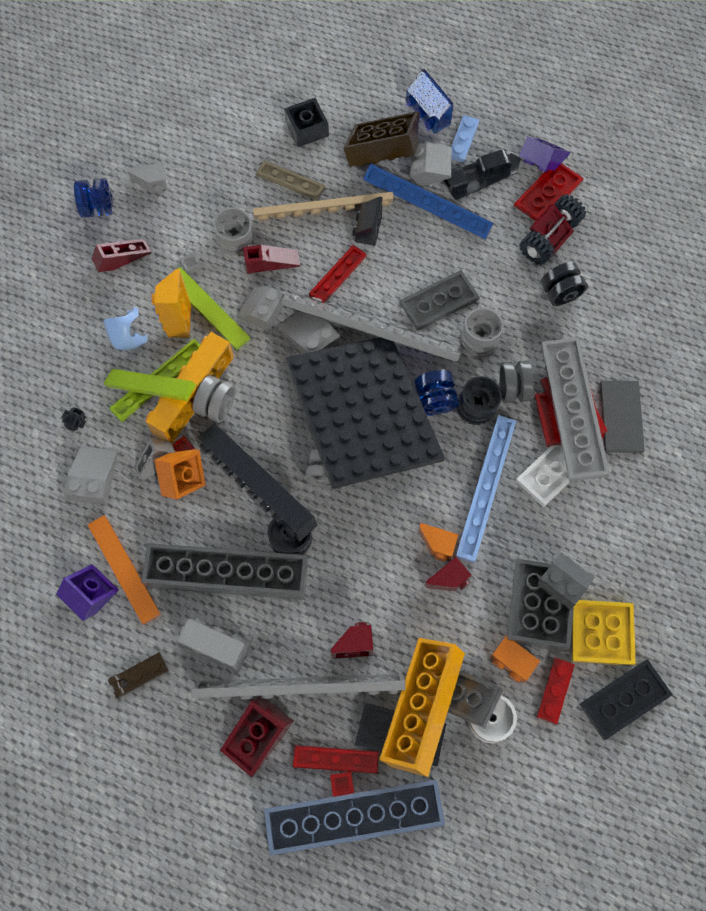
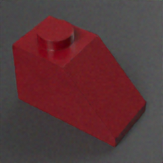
[425,557,472,591]

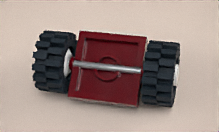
[519,194,586,265]

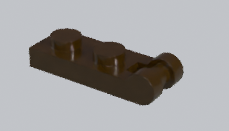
[108,652,169,699]

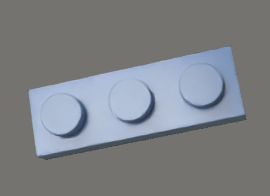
[451,115,479,163]

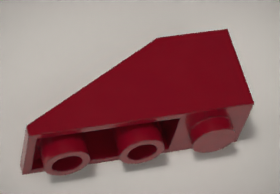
[243,245,300,274]

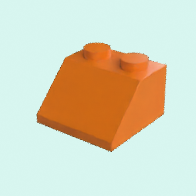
[154,449,206,500]

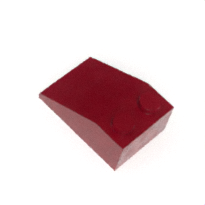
[220,696,294,777]

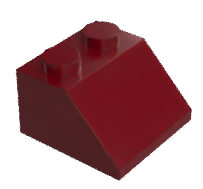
[331,622,373,659]

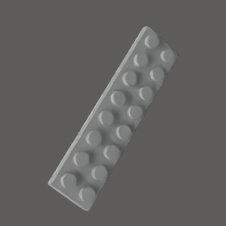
[541,337,610,482]

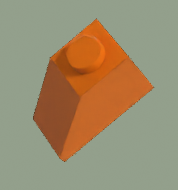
[418,523,459,562]

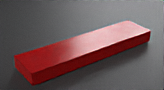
[308,245,367,303]
[293,745,379,774]

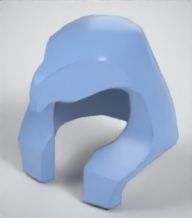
[103,307,148,350]

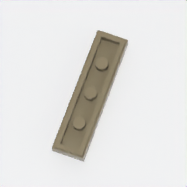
[256,160,325,201]

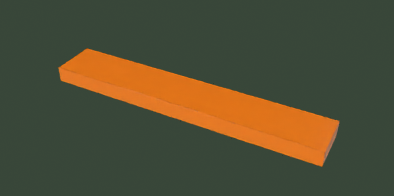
[87,515,161,625]

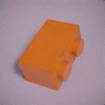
[490,635,540,683]

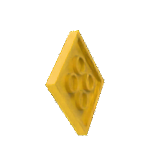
[571,600,636,666]

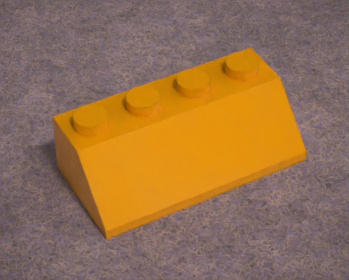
[152,269,192,338]

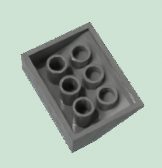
[507,558,574,652]

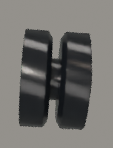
[540,262,588,307]
[267,519,312,555]

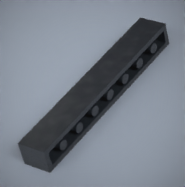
[197,423,318,541]

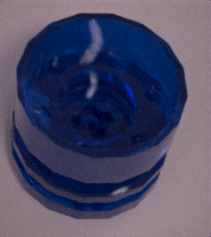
[74,178,113,218]
[414,370,460,416]

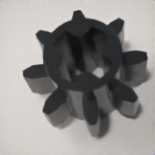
[62,407,86,431]

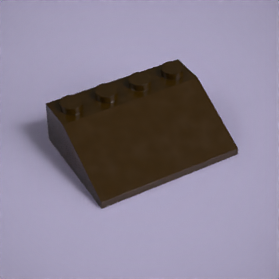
[343,111,419,167]

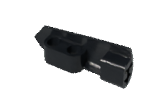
[445,150,521,200]

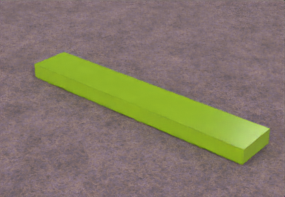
[178,267,250,351]
[109,339,201,423]
[103,369,196,401]

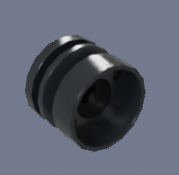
[456,376,502,425]

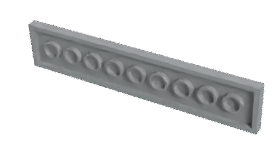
[281,292,463,362]
[191,674,405,701]

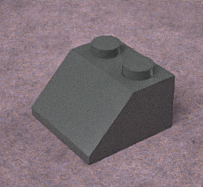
[537,552,595,610]

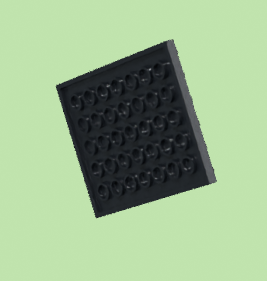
[285,337,445,489]

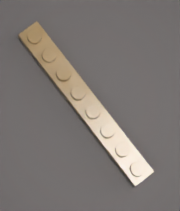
[253,192,393,221]

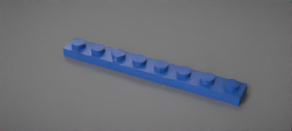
[363,163,494,240]

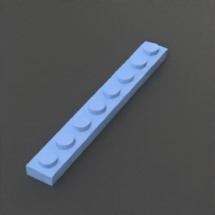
[456,415,516,563]

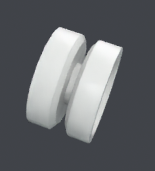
[467,695,517,744]

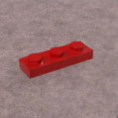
[536,657,575,725]

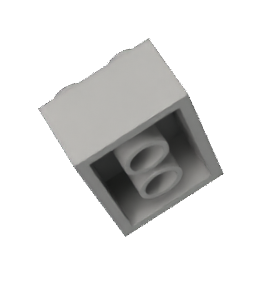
[177,618,249,672]

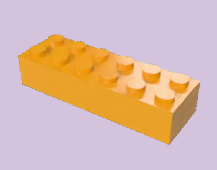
[145,332,234,444]
[379,638,465,777]

